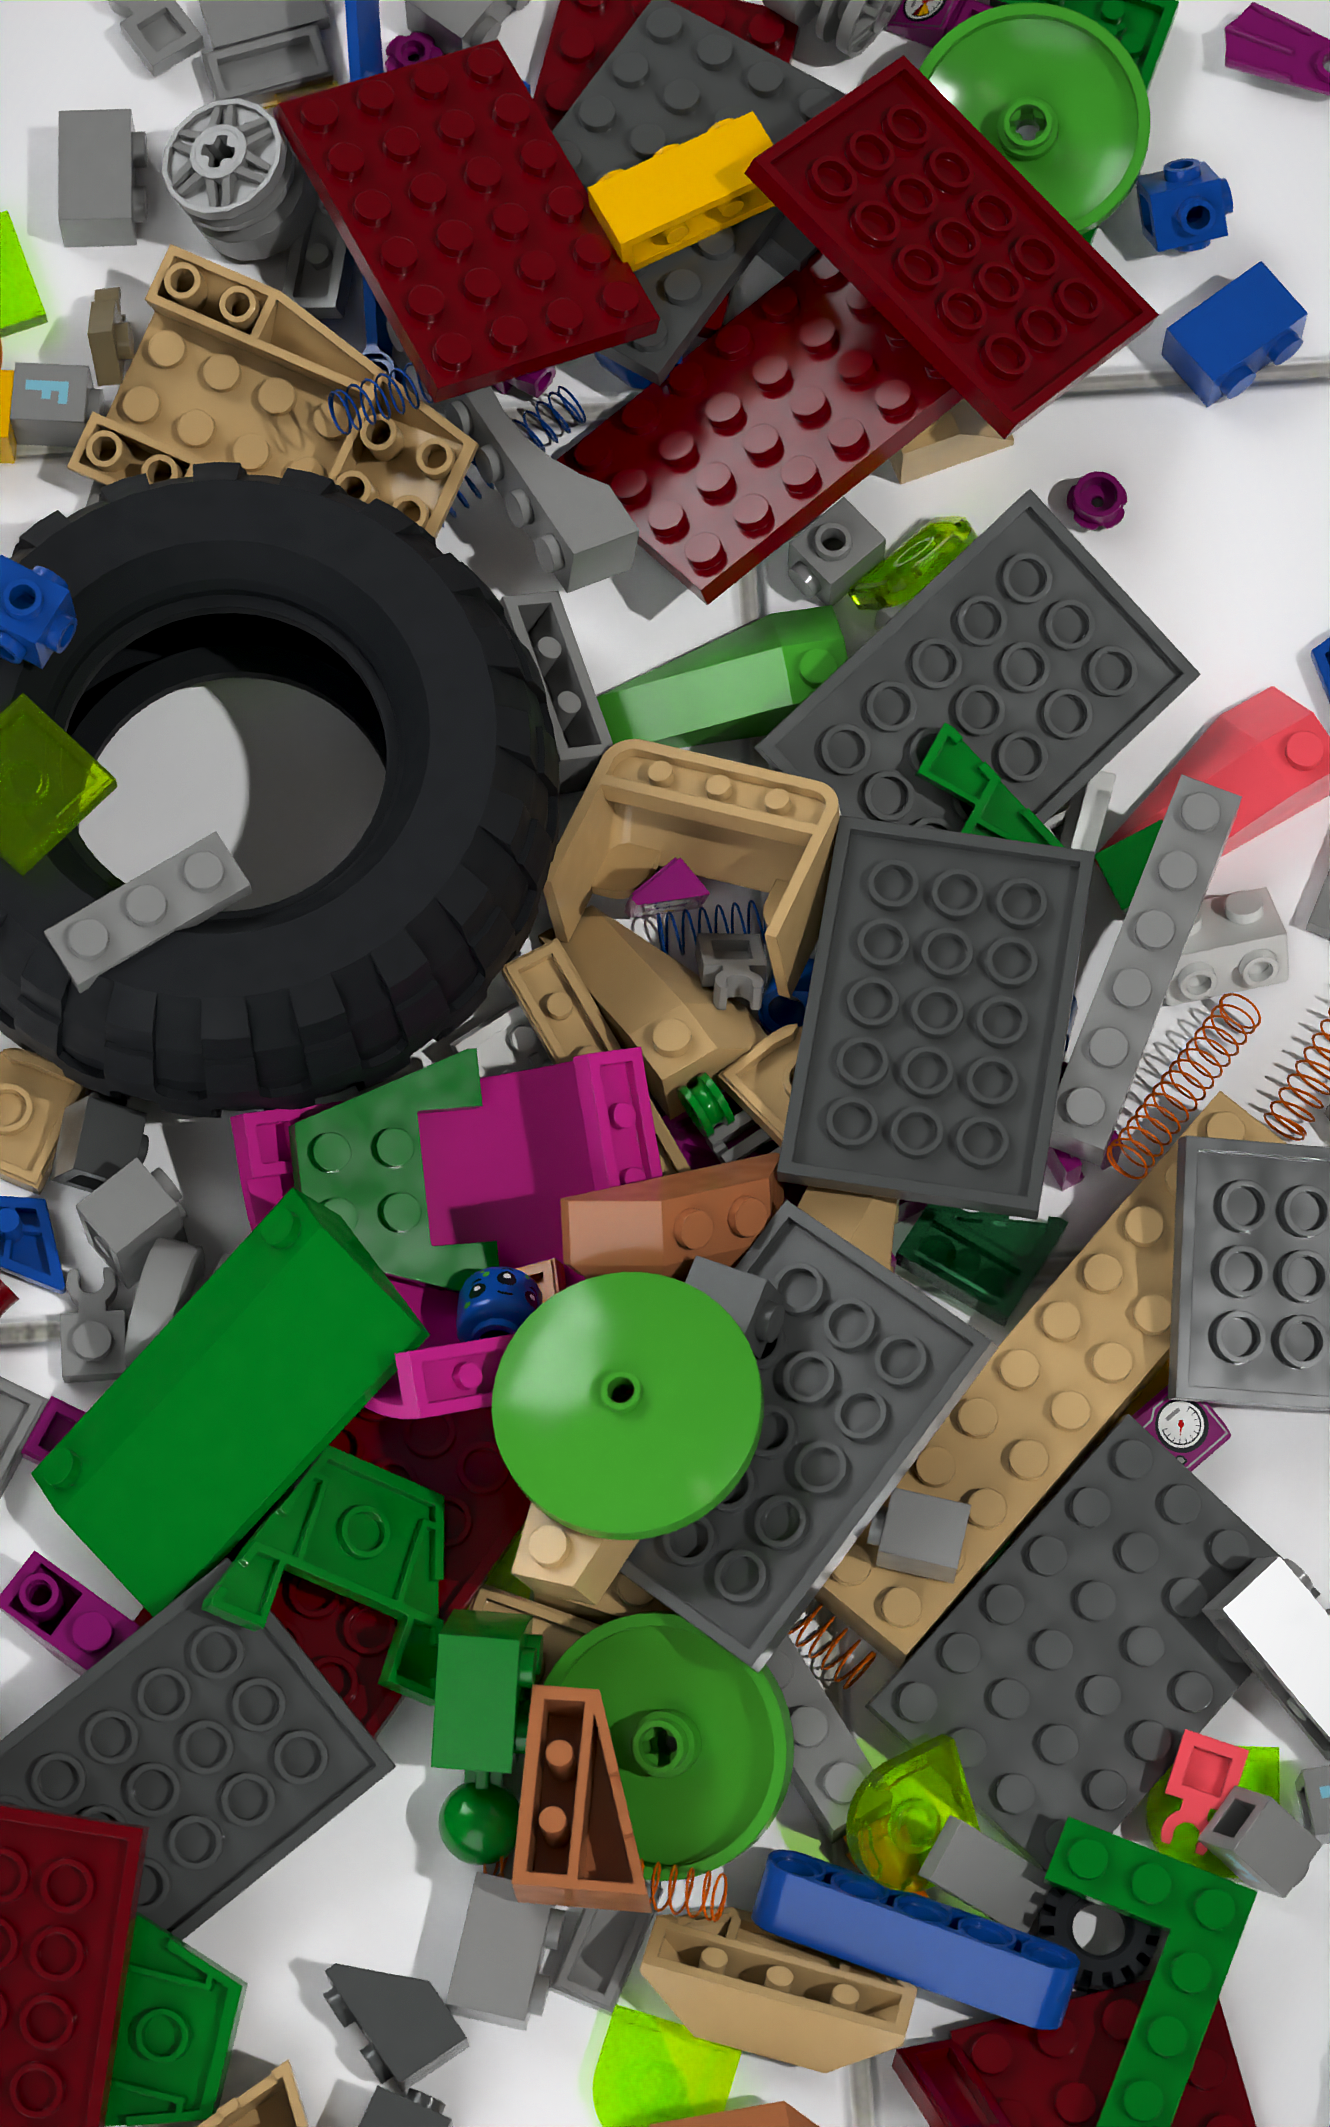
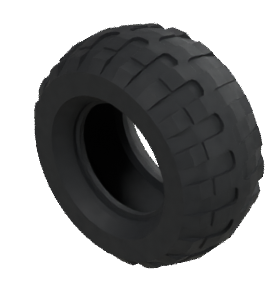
[0,462,560,1118]

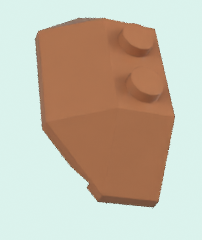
[560,1152,784,1283]

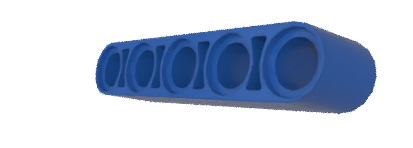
[751,1849,1080,2030]

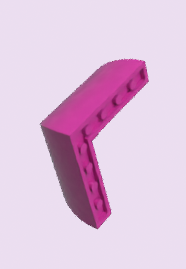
[230,1047,663,1419]

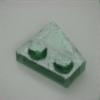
[895,1204,1069,1328]

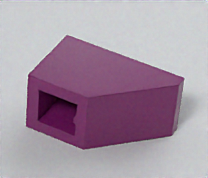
[0,1550,140,1676]

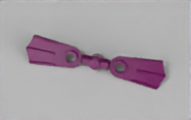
[1224,2,1330,96]

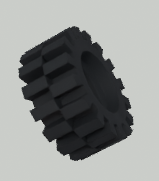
[1037,1887,1161,1993]

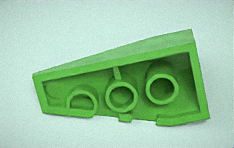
[597,605,848,748]

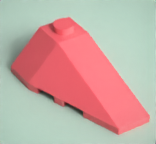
[1095,685,1330,873]

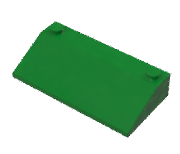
[31,1187,430,1617]

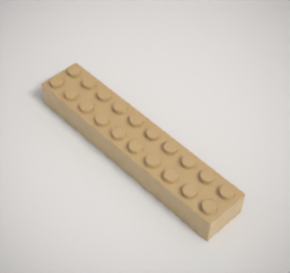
[814,1091,1287,1668]

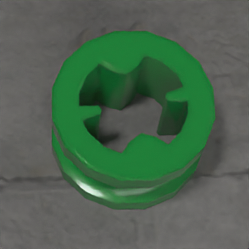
[676,1072,735,1139]

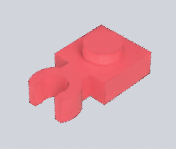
[1160,1729,1249,1856]

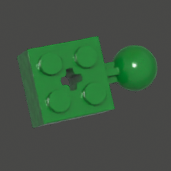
[431,1609,543,1866]

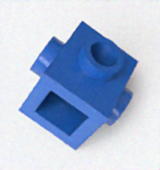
[1135,158,1233,252]
[0,554,78,669]

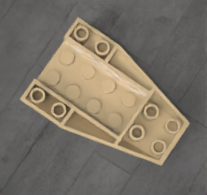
[67,244,479,540]

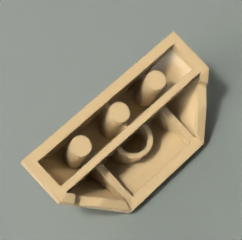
[639,1907,918,2073]

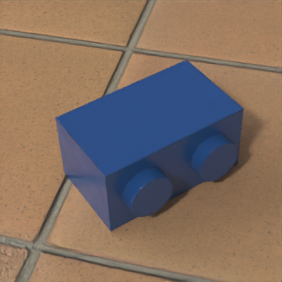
[1161,261,1308,408]

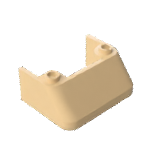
[543,739,841,998]

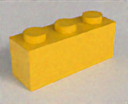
[587,111,775,272]

